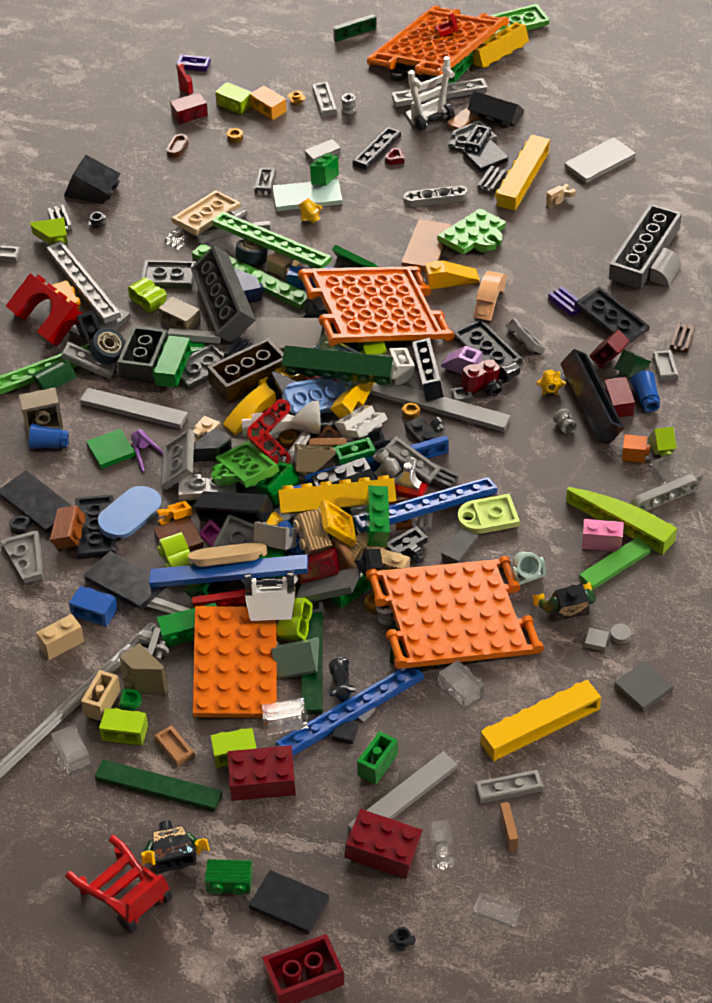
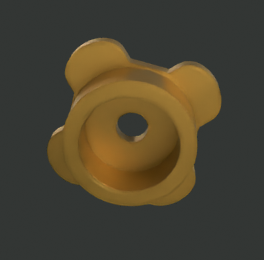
[287,91,306,106]

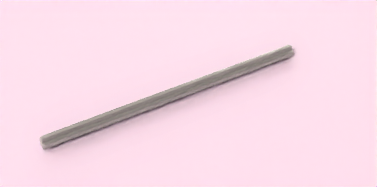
[0,622,157,778]

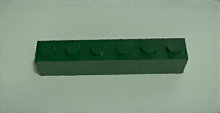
[281,345,395,385]

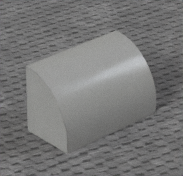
[649,247,681,287]

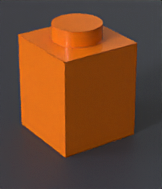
[622,434,650,463]

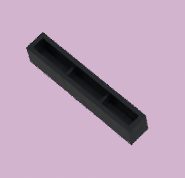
[560,349,624,443]

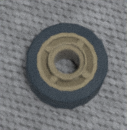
[235,239,268,264]
[89,328,125,364]

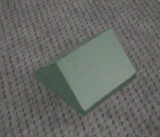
[272,637,319,679]

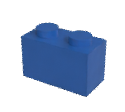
[69,586,118,627]

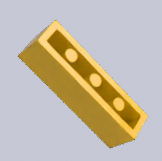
[473,22,529,68]

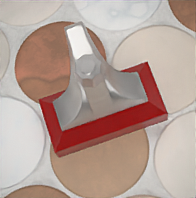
[392,457,428,499]

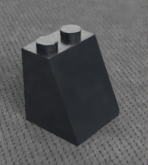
[64,154,121,204]

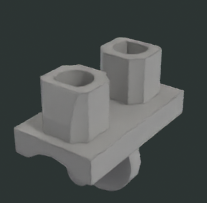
[138,627,169,661]

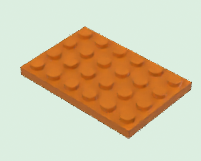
[193,606,277,718]

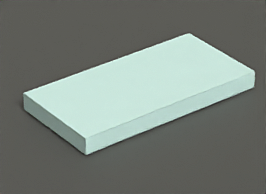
[273,179,342,211]

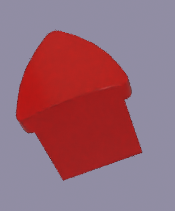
[434,13,458,37]

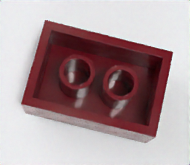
[228,745,296,801]
[344,809,423,879]
[262,934,345,1003]

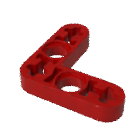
[246,399,291,464]

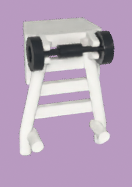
[406,56,455,131]
[241,571,299,621]

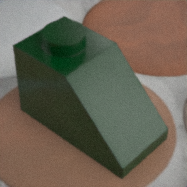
[614,349,651,379]

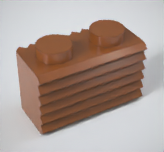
[50,505,85,549]

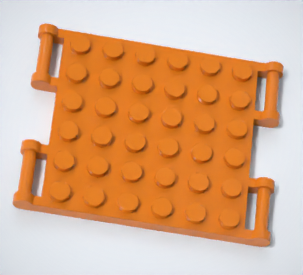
[367,5,509,77]
[297,266,455,346]
[366,556,544,669]

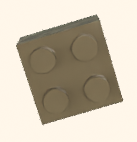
[19,388,64,436]

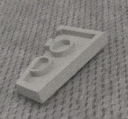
[0,530,44,583]

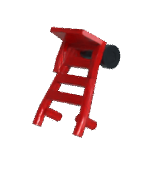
[65,835,172,934]

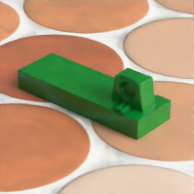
[332,244,378,268]

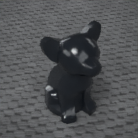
[302,299,334,328]
[329,657,356,702]

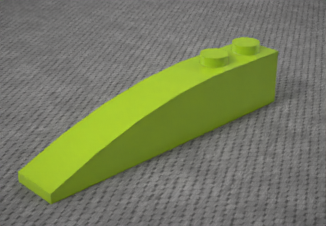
[566,487,677,555]

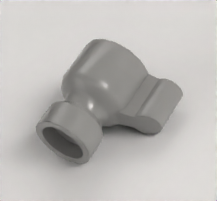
[373,448,402,480]

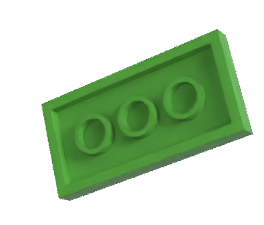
[490,4,550,36]

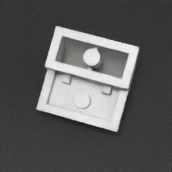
[380,348,415,385]
[335,405,387,441]

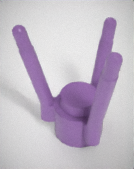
[131,429,163,472]

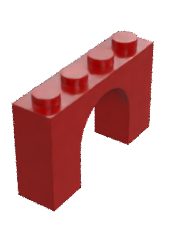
[5,273,82,346]

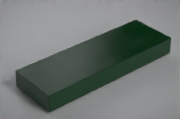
[333,14,377,42]

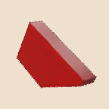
[177,63,193,95]

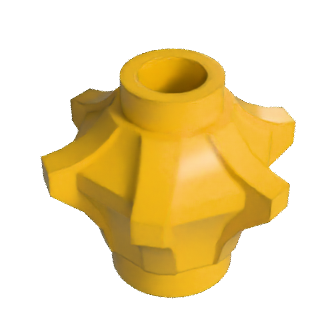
[298,198,322,224]
[537,370,566,396]

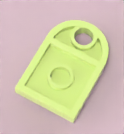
[458,494,520,534]

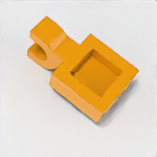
[156,501,193,526]

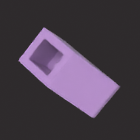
[441,346,482,374]

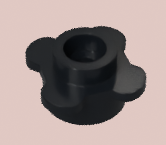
[88,212,106,227]
[485,380,503,396]
[389,927,416,952]

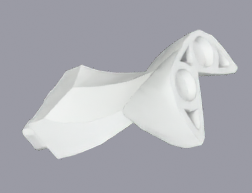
[242,401,321,437]

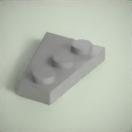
[179,474,236,501]

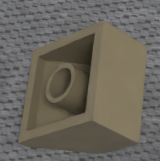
[293,444,336,475]
[119,643,168,695]

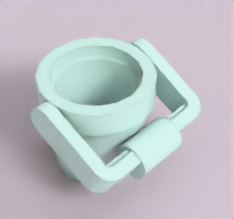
[512,551,546,585]

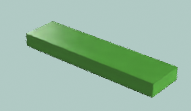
[579,537,651,590]

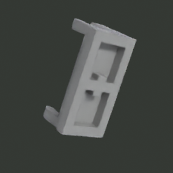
[254,521,297,550]

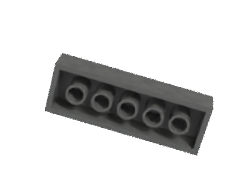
[609,203,682,289]
[190,245,256,343]

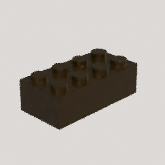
[207,338,284,403]

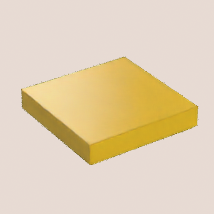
[320,499,357,547]

